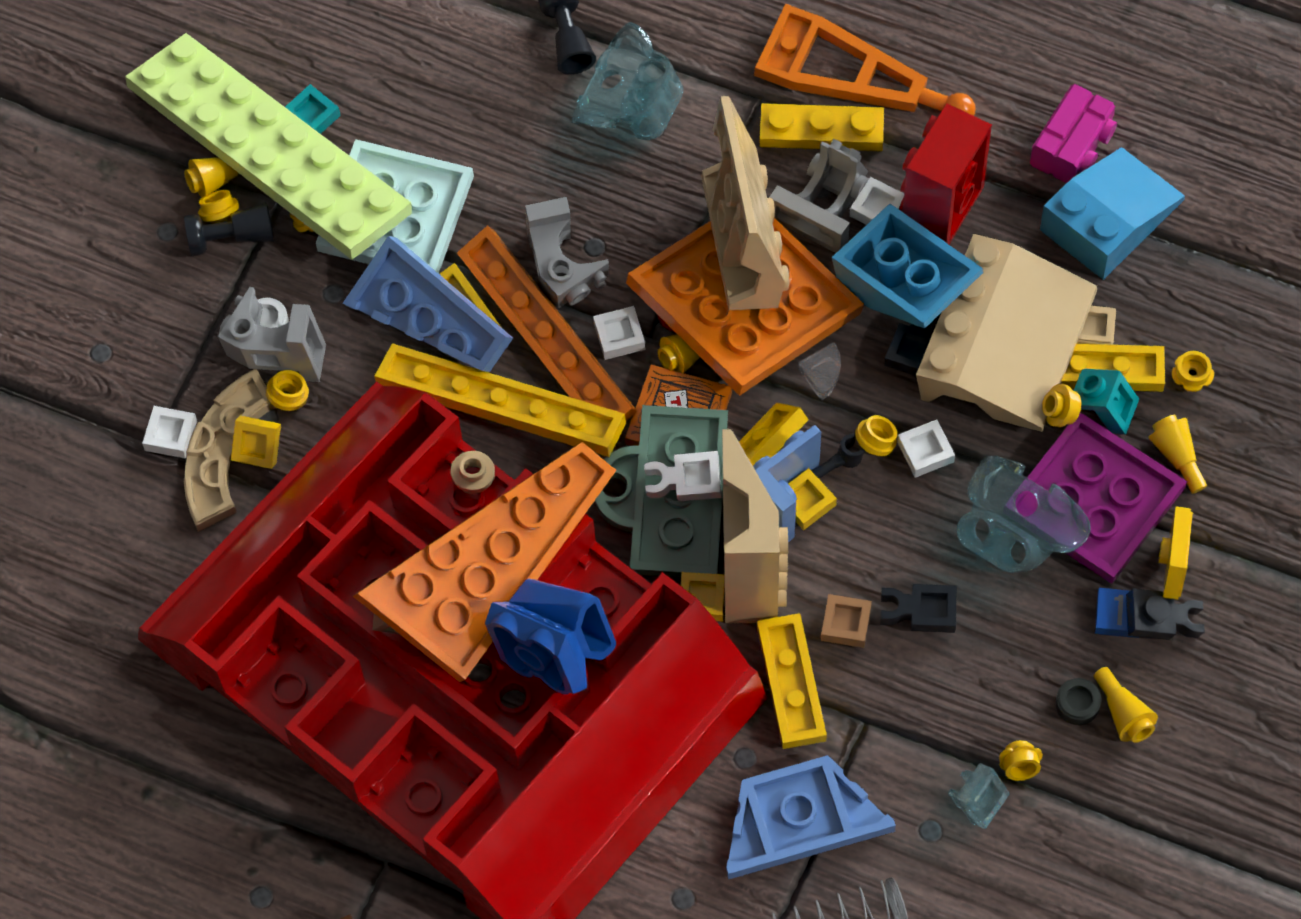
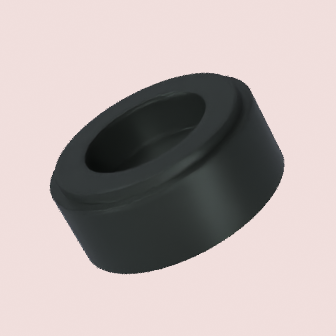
[1055,678,1101,725]

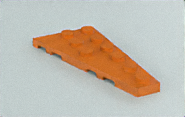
[353,442,616,682]

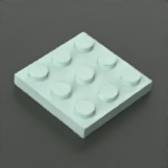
[316,139,474,274]

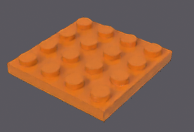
[626,218,864,396]

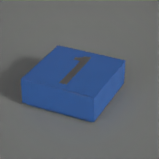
[1095,588,1139,638]

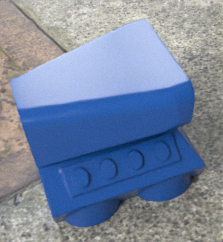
[485,578,616,694]

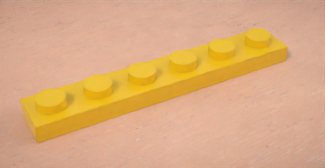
[374,343,626,457]

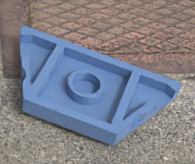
[726,755,896,880]

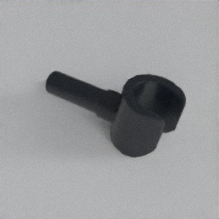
[812,434,865,479]

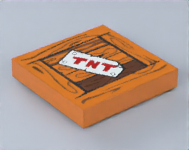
[625,364,732,446]

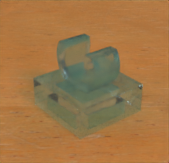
[948,763,1010,829]

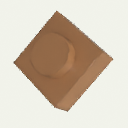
[821,594,872,648]

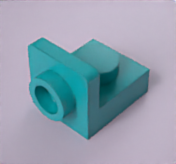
[1074,368,1139,435]

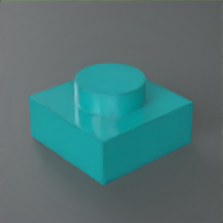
[285,84,341,134]

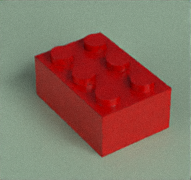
[899,103,992,245]

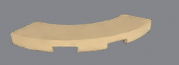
[184,369,276,532]

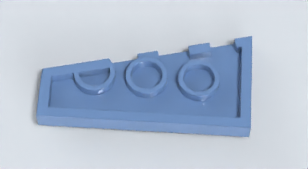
[342,236,513,372]

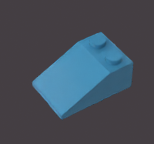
[1040,147,1185,280]
[832,204,983,328]

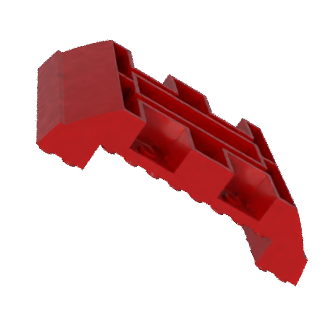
[138,381,767,919]

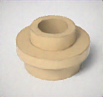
[451,451,495,494]

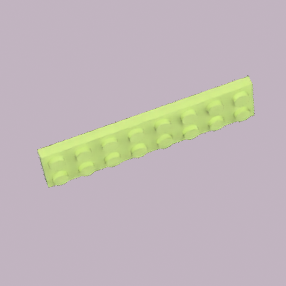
[125,33,412,260]

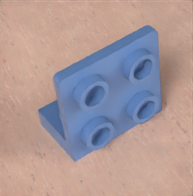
[753,425,821,542]

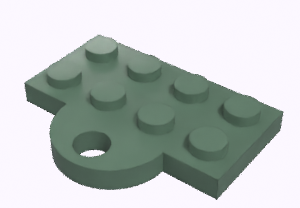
[594,405,728,577]

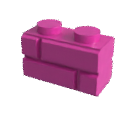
[1030,84,1117,183]

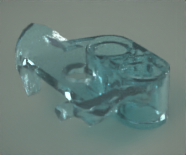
[571,22,684,140]
[957,456,1091,573]

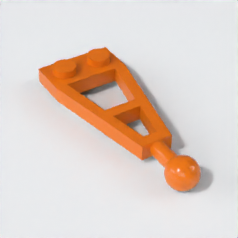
[754,4,976,116]

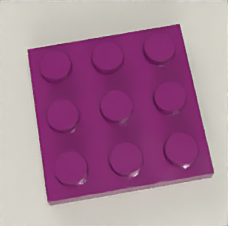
[1004,412,1187,584]

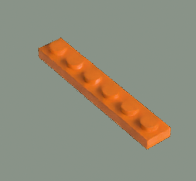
[457,225,637,421]

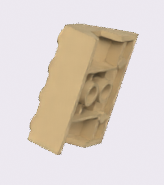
[701,96,789,310]
[916,234,1097,432]
[722,429,788,624]

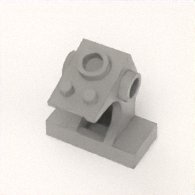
[769,139,869,253]
[525,197,609,308]
[218,287,326,382]

